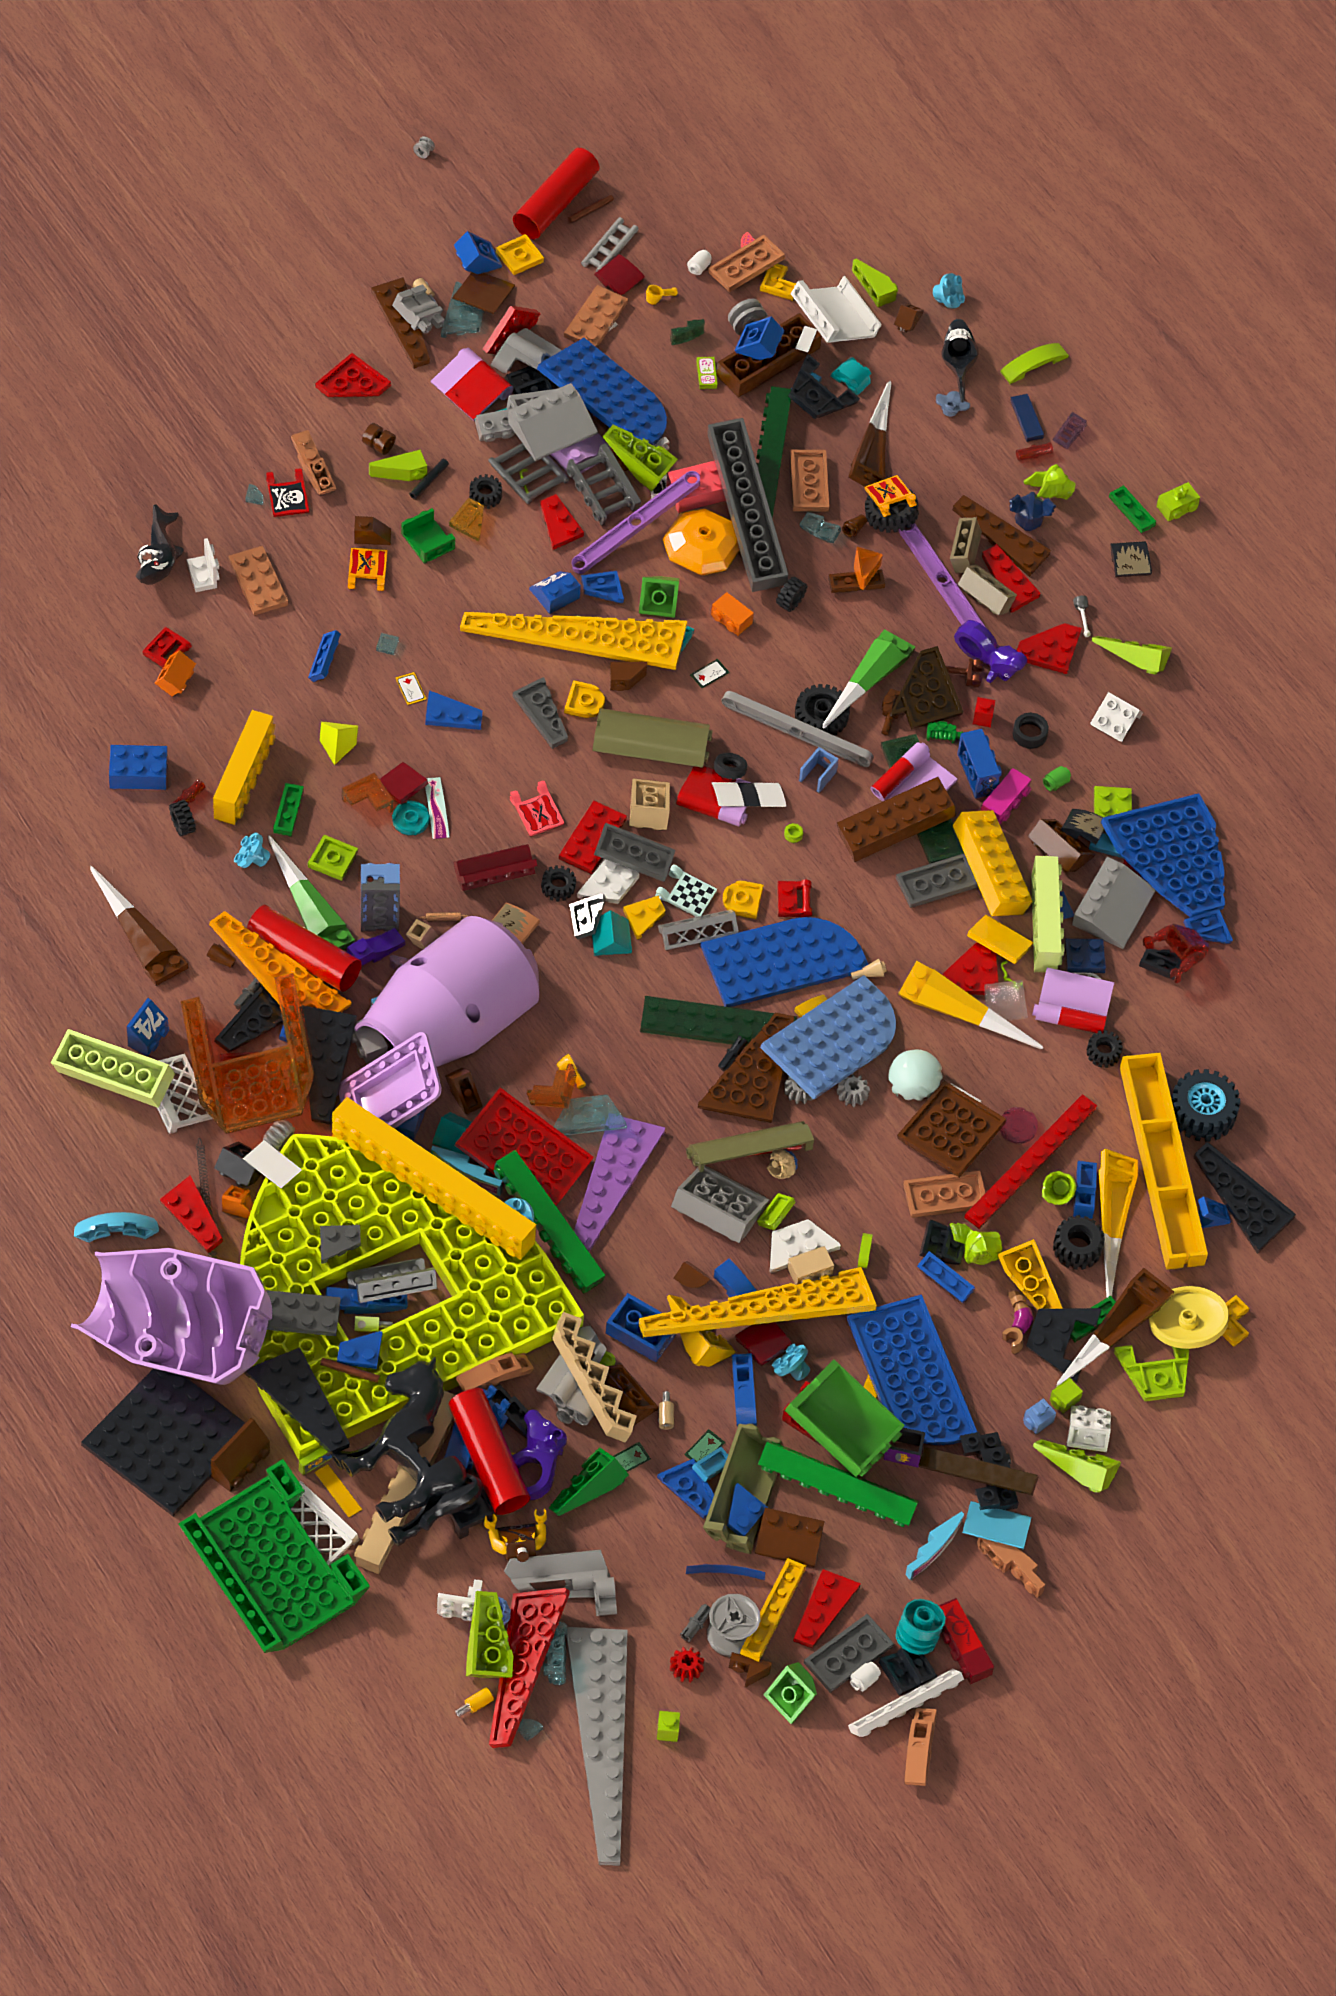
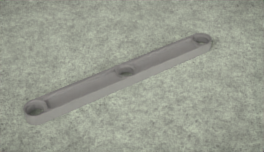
[721,691,874,767]

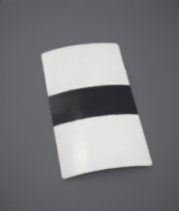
[711,782,786,807]

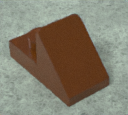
[729,1652,772,1687]

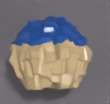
[767,1149,798,1179]

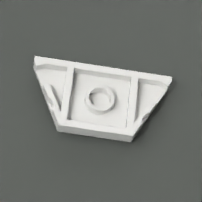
[577,859,639,904]
[770,1219,841,1273]

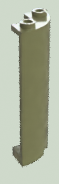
[592,708,713,767]
[686,1121,814,1172]
[703,1424,784,1554]

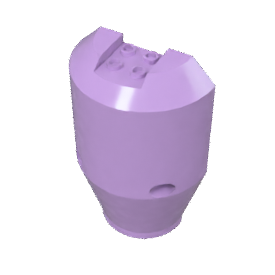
[354,916,539,1067]
[71,1248,272,1385]

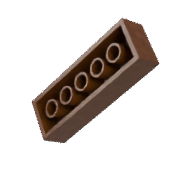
[716,313,822,398]
[837,777,956,862]

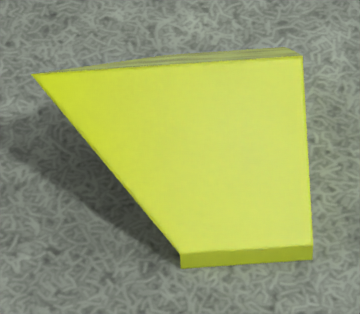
[320,722,358,765]

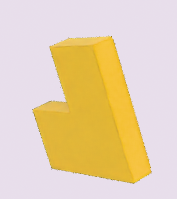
[760,264,796,301]
[1222,1295,1250,1347]

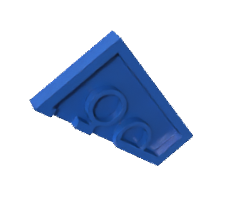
[425,690,483,730]
[657,1458,714,1519]

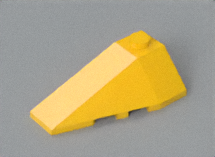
[998,1239,1063,1310]
[667,1295,735,1367]

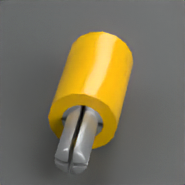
[455,1687,494,1717]

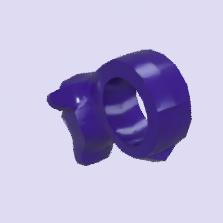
[954,620,1027,683]
[512,1410,567,1500]

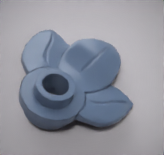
[936,391,970,417]

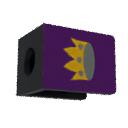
[884,1428,926,1467]

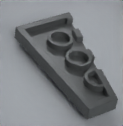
[512,677,568,749]

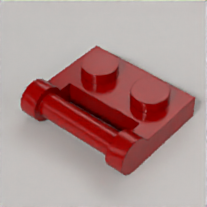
[143,627,192,669]
[777,879,812,917]

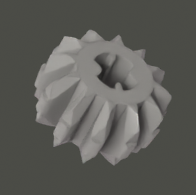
[837,1074,870,1108]
[784,1076,813,1105]
[263,1118,295,1151]

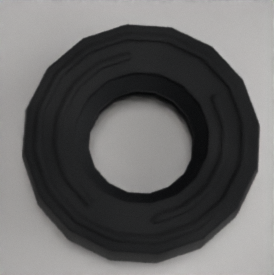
[714,753,748,779]

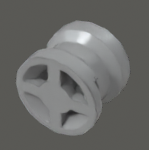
[413,136,435,159]

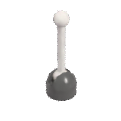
[1073,595,1091,637]

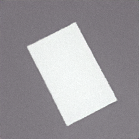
[243,1140,302,1188]

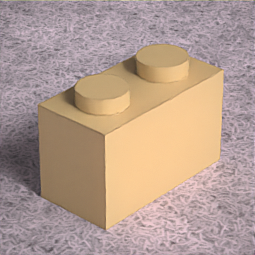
[787,1246,834,1285]

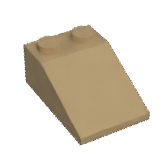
[629,779,670,830]

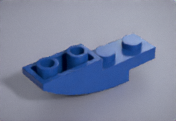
[326,1287,408,1314]
[732,1353,757,1427]

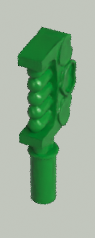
[927,721,964,743]

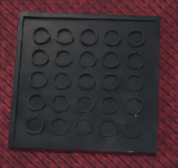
[81,1369,245,1516]

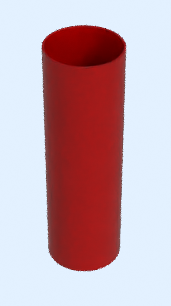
[513,148,600,240]
[247,905,362,992]
[448,1388,531,1515]

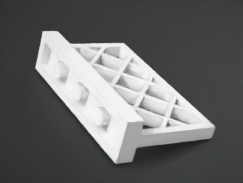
[157,1054,214,1134]
[290,1481,360,1567]

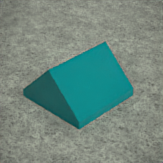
[592,910,632,956]
[432,1112,472,1156]

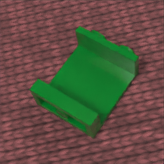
[401,508,455,564]

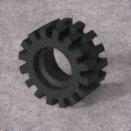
[469,474,502,509]
[776,576,808,612]
[169,800,196,836]
[541,865,576,902]
[1087,1030,1123,1068]

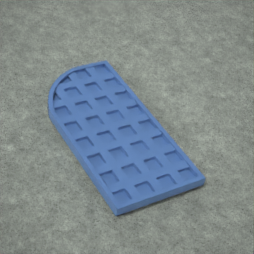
[760,975,896,1099]

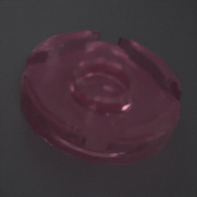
[1000,1107,1038,1144]

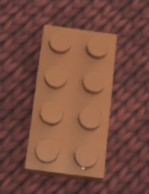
[708,235,785,293]
[564,285,628,347]
[790,450,829,512]
[228,546,288,616]
[903,1170,985,1218]

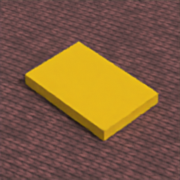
[967,915,1034,964]

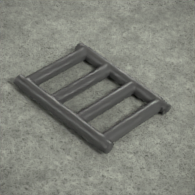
[488,443,570,504]

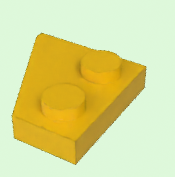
[623,896,666,939]

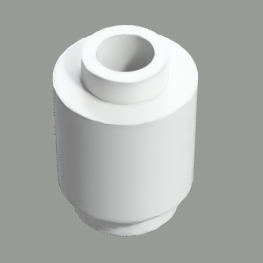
[687,250,712,275]
[850,1662,881,1692]

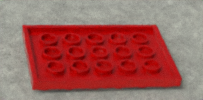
[454,1087,594,1206]

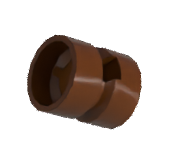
[362,423,396,455]

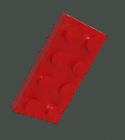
[559,800,627,874]

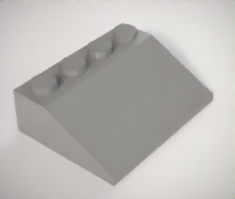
[508,383,598,461]
[1072,857,1156,949]
[671,1165,769,1243]

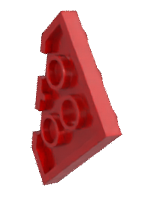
[482,305,541,355]
[315,353,391,397]
[1017,623,1082,674]
[942,942,999,995]

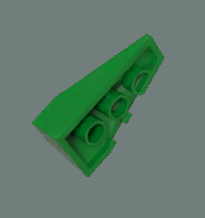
[549,1447,629,1516]

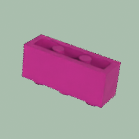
[981,768,1031,824]

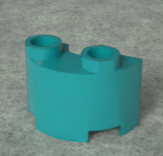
[830,357,871,395]

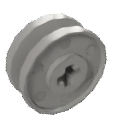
[728,299,768,336]

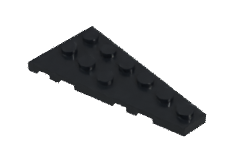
[214,985,291,1053]
[300,1005,357,1125]
[1194,1142,1296,1254]
[244,1347,350,1455]

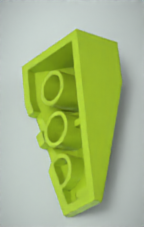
[603,425,678,492]
[1092,636,1172,674]
[1033,1439,1121,1493]
[466,1591,513,1678]

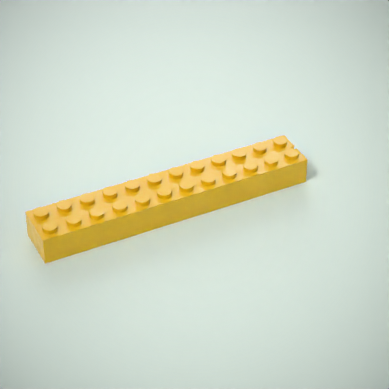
[1120,1053,1208,1270]
[332,1097,536,1260]

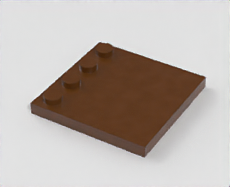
[897,1080,1007,1178]

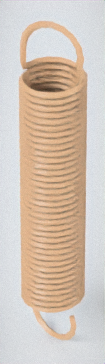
[419,912,468,921]

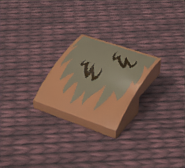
[492,903,540,944]

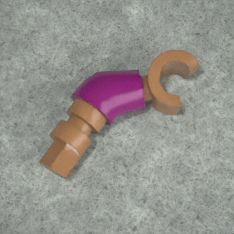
[1002,1290,1033,1354]

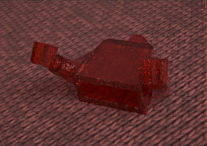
[1143,924,1210,983]

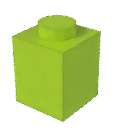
[1050,1377,1083,1413]
[657,1711,680,1742]

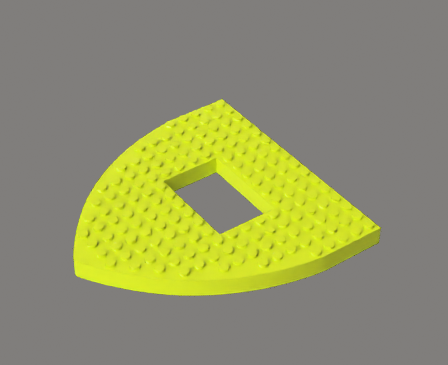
[240,1134,584,1460]

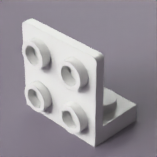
[187,538,220,592]
[1090,692,1143,742]
[1067,1405,1111,1452]
[437,1579,483,1621]

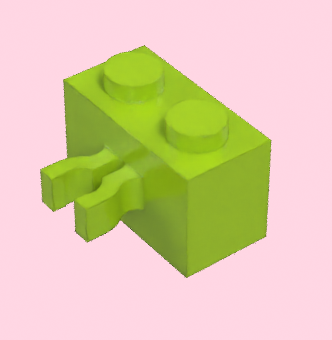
[1156,482,1200,521]

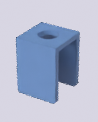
[799,747,839,793]

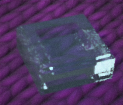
[376,633,399,655]

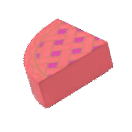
[741,232,755,248]

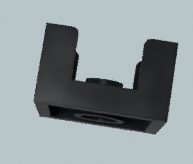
[450,1483,496,1539]

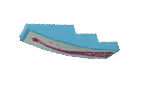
[431,1146,502,1196]
[906,1511,964,1580]

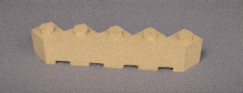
[552,1312,636,1442]

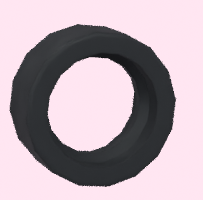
[1013,712,1049,749]

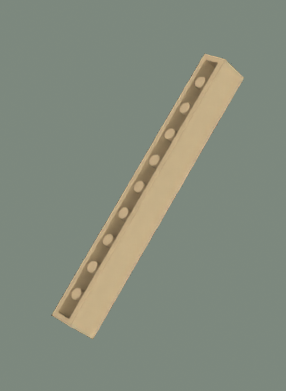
[354,1391,456,1574]

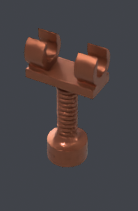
[946,659,983,687]

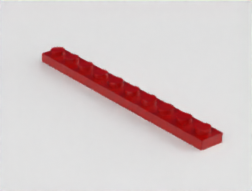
[964,1094,1097,1229]

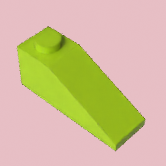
[852,258,898,307]
[369,450,427,481]

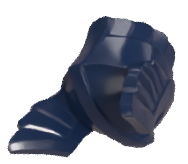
[1009,492,1056,531]

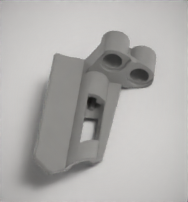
[491,328,562,374]
[536,1326,607,1425]
[504,1550,617,1616]

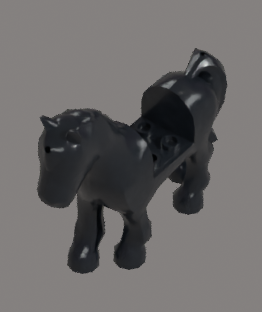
[331,1357,483,1546]

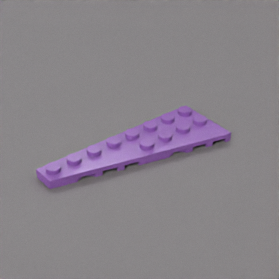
[574,1114,665,1252]

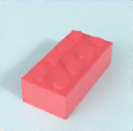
[666,460,726,513]

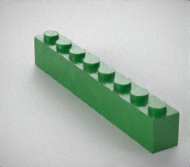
[494,1150,605,1294]
[758,1440,919,1527]

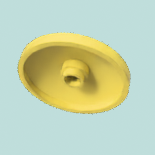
[1149,1286,1229,1349]

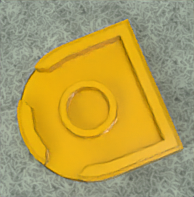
[564,680,605,718]
[722,881,764,919]

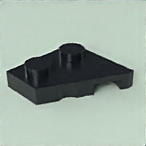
[1139,949,1187,980]

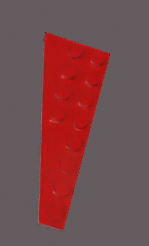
[489,1588,570,1748]

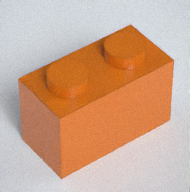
[711,592,754,636]
[155,650,196,697]

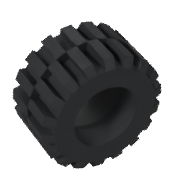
[1053,1215,1105,1270]

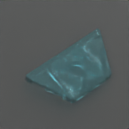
[441,282,485,338]
[553,1094,627,1135]

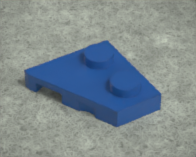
[581,571,624,603]
[1183,908,1233,944]
[337,1331,383,1369]
[727,1483,768,1536]

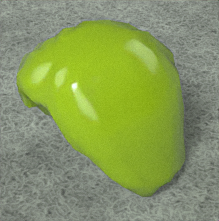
[1042,1171,1077,1205]

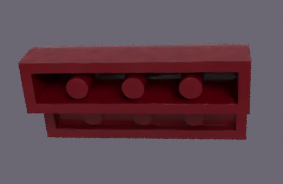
[453,844,538,891]

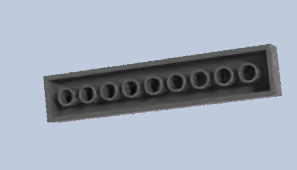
[707,418,788,592]

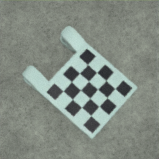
[655,865,717,917]

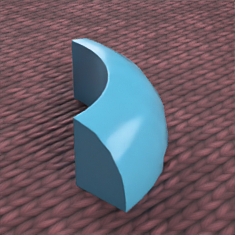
[74,1212,159,1243]

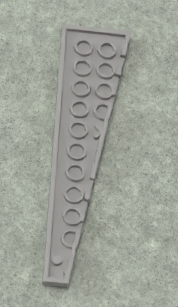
[565,1627,628,1866]

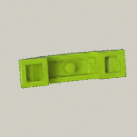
[1000,343,1069,384]

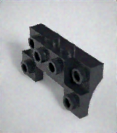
[959,1432,1019,1511]

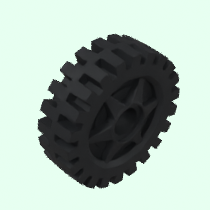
[865,489,919,533]
[795,684,850,736]

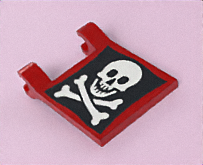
[266,468,309,517]

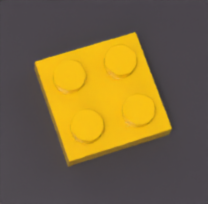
[496,234,544,275]

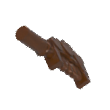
[881,689,900,735]

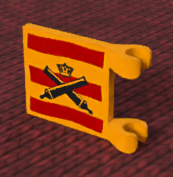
[865,475,917,517]
[348,548,387,591]

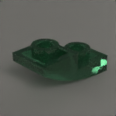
[670,319,705,345]

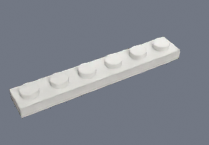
[848,1669,964,1737]

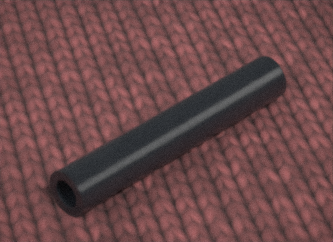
[409,458,449,499]

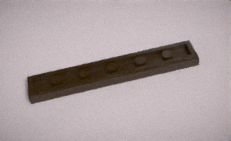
[918,1447,1039,1496]

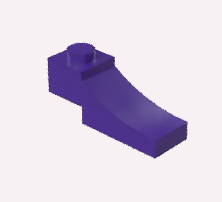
[347,928,405,966]

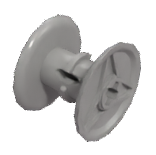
[707,1594,761,1657]

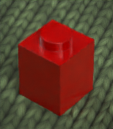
[973,697,996,728]

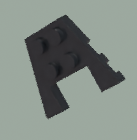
[788,354,860,419]
[1026,1308,1102,1383]

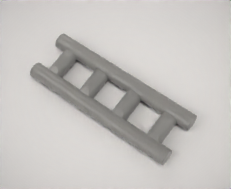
[581,217,639,272]

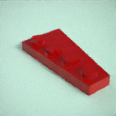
[982,544,1041,613]
[160,1175,223,1253]
[793,1569,861,1649]

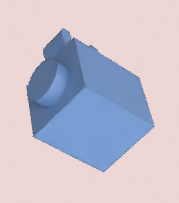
[1023,1398,1056,1434]

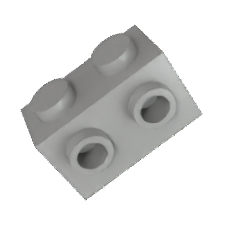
[475,409,515,442]

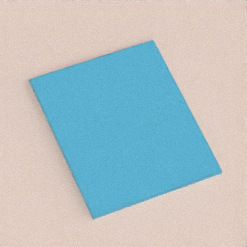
[962,1501,1032,1549]

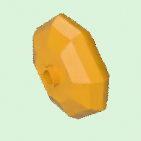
[662,508,740,576]

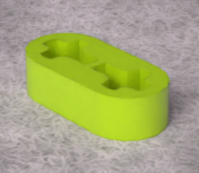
[857,1233,873,1269]

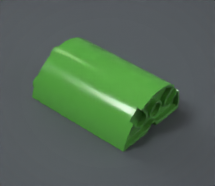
[785,1360,905,1477]

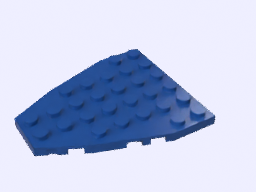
[1101,793,1225,917]

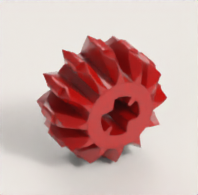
[670,1646,704,1683]

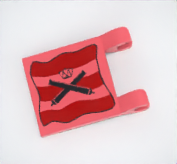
[510,781,564,837]

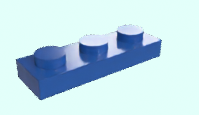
[308,630,341,682]
[917,1251,976,1303]

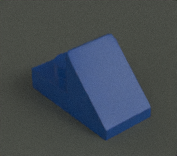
[1198,1196,1231,1228]

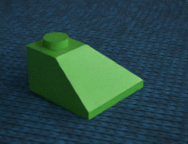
[639,576,680,618]
[763,1662,817,1724]

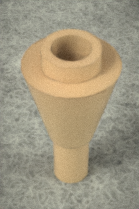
[851,959,887,980]

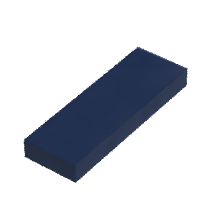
[1010,394,1044,442]

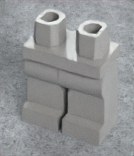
[392,284,445,333]

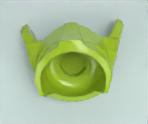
[1024,464,1076,500]
[950,1223,1002,1265]

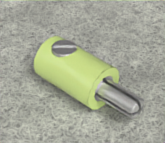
[354,1316,393,1332]

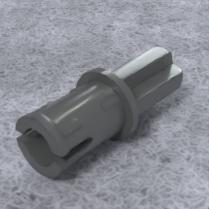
[234,978,262,1010]
[680,1604,711,1642]

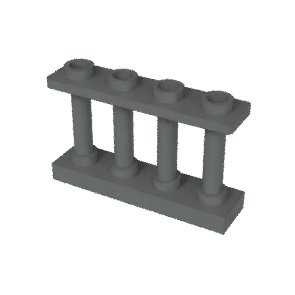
[566,443,641,526]
[346,1258,437,1303]

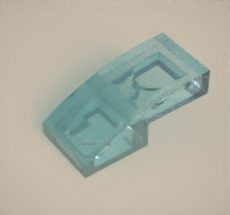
[799,512,841,543]

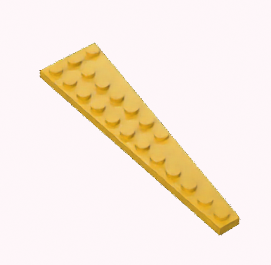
[460,612,687,670]
[639,1267,876,1337]

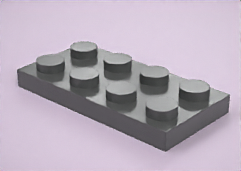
[594,823,676,882]
[896,853,979,908]
[266,1290,341,1336]
[804,1614,894,1693]

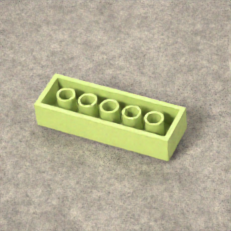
[1031,856,1064,972]
[51,1029,175,1108]

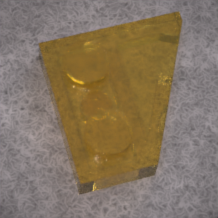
[449,498,484,542]

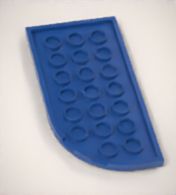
[537,338,667,445]
[701,917,869,1009]
[847,1294,977,1445]

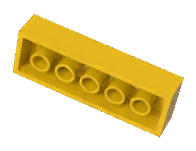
[213,710,276,825]
[953,810,1033,916]

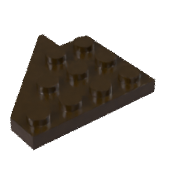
[890,646,963,730]

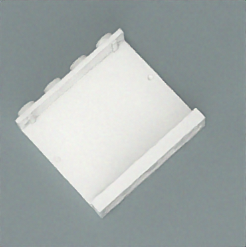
[791,276,882,343]

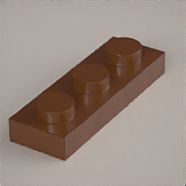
[828,569,885,593]

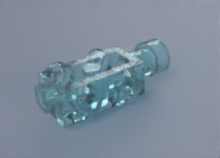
[544,1622,568,1685]

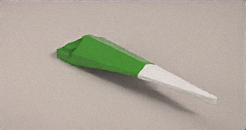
[823,629,915,728]
[268,836,355,950]

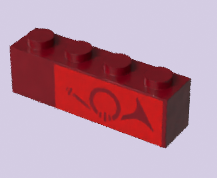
[938,1598,994,1685]

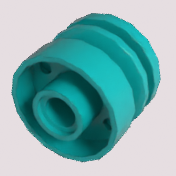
[895,1599,946,1655]

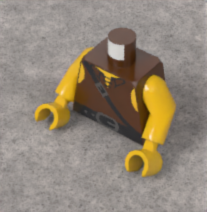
[484,1509,547,1562]

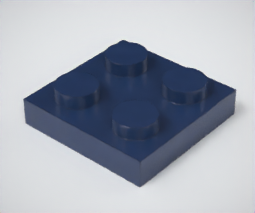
[1065,938,1106,973]

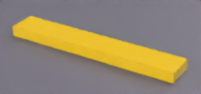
[740,1558,806,1662]

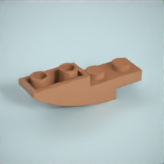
[291,430,336,495]
[456,1352,534,1391]
[977,1537,1045,1598]
[905,1708,937,1786]

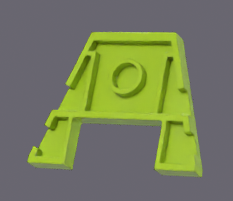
[1114,1345,1189,1401]

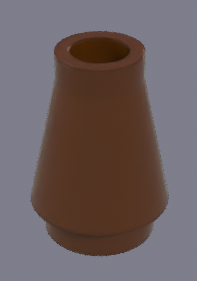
[842,514,867,538]
[207,943,237,968]

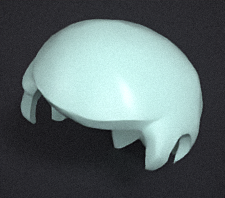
[889,1049,943,1101]

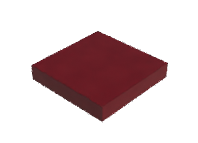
[375,762,429,804]

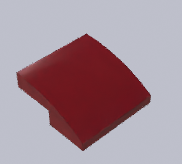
[594,254,645,296]
[735,1322,792,1366]

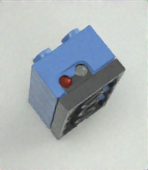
[361,863,400,931]

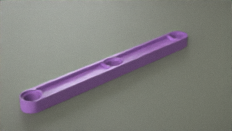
[572,471,701,574]
[898,523,985,627]

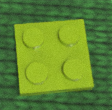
[1094,786,1132,817]
[308,835,358,881]

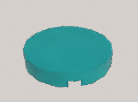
[392,801,430,836]

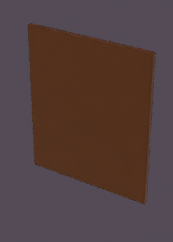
[452,272,515,314]

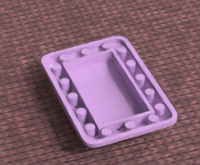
[339,1032,442,1128]

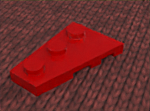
[540,494,584,550]

